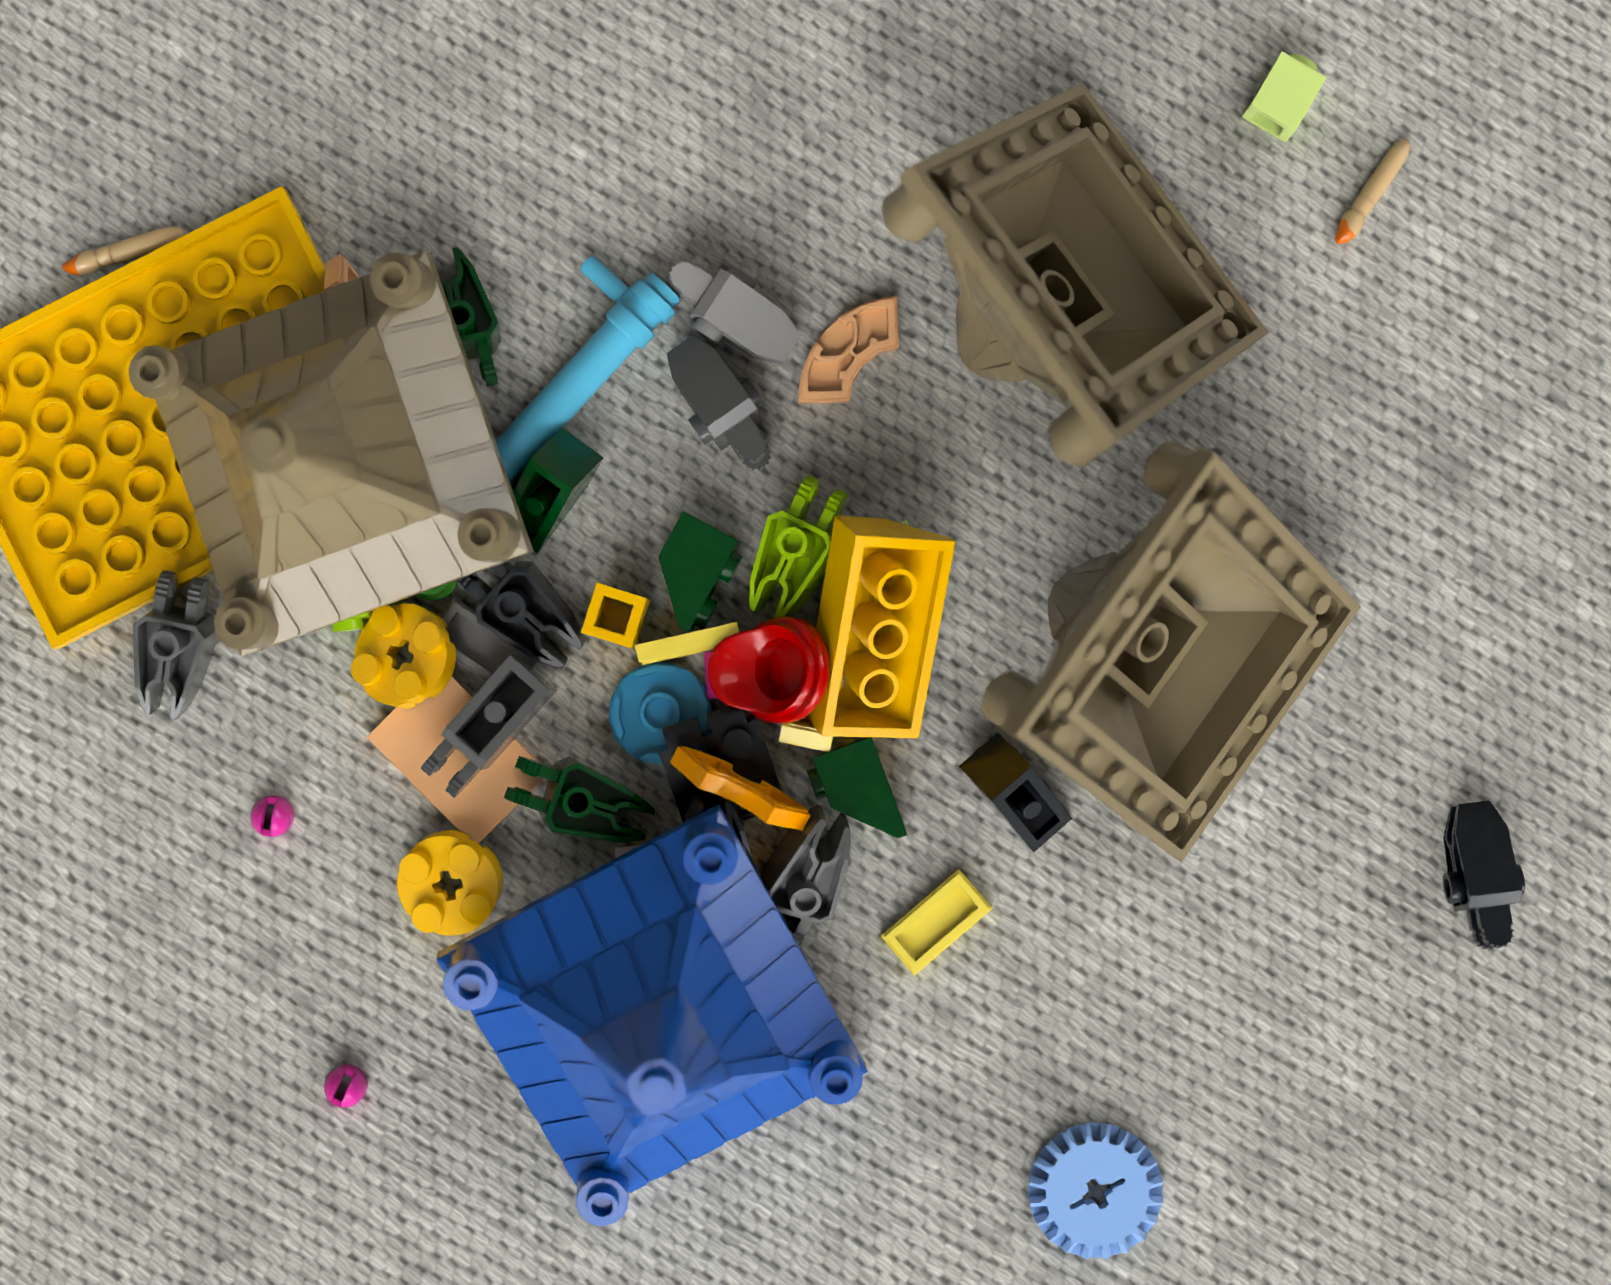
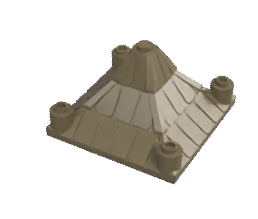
[882,83,1269,467]
[129,251,534,656]
[982,442,1361,862]

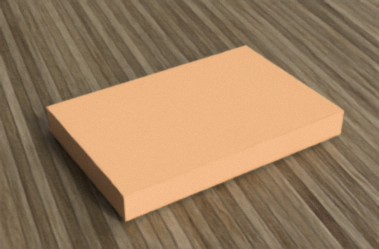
[367,675,545,844]

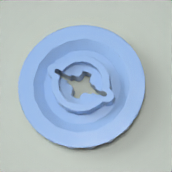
[1028,1122,1164,1260]

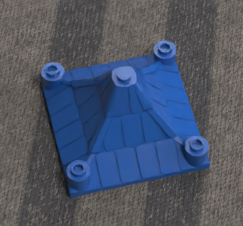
[436,804,868,1226]

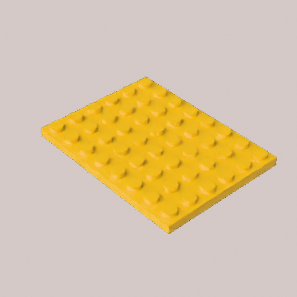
[0,186,325,649]

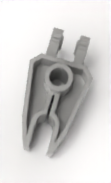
[666,260,801,364]

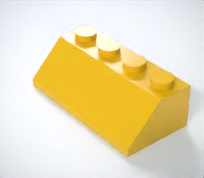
[806,515,956,738]

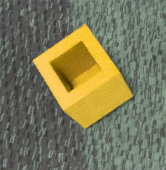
[581,582,651,650]

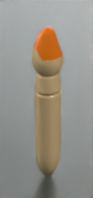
[1335,139,1410,244]
[62,227,185,276]

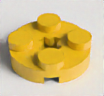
[351,603,457,709]
[397,830,503,936]

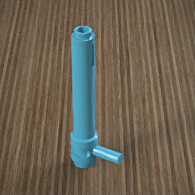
[496,256,681,484]

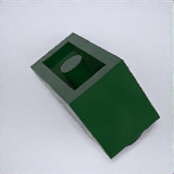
[513,427,604,554]
[807,737,907,839]

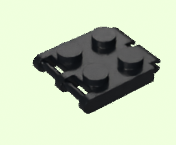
[658,706,783,826]

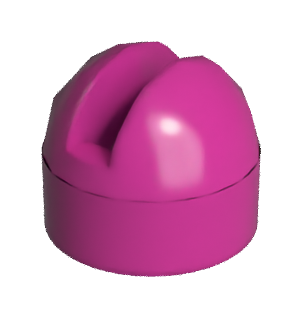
[250,795,294,837]
[324,1064,368,1108]

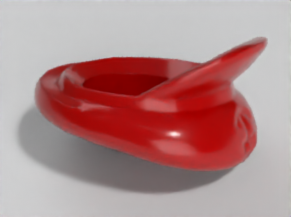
[708,616,830,723]

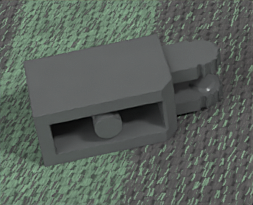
[421,655,557,798]

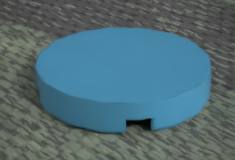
[609,662,712,764]

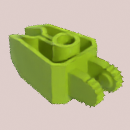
[749,475,848,618]

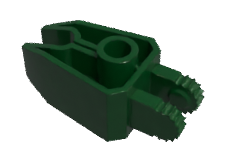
[431,247,501,387]
[504,756,655,842]

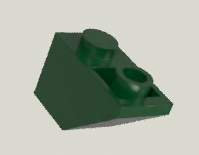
[658,511,743,633]

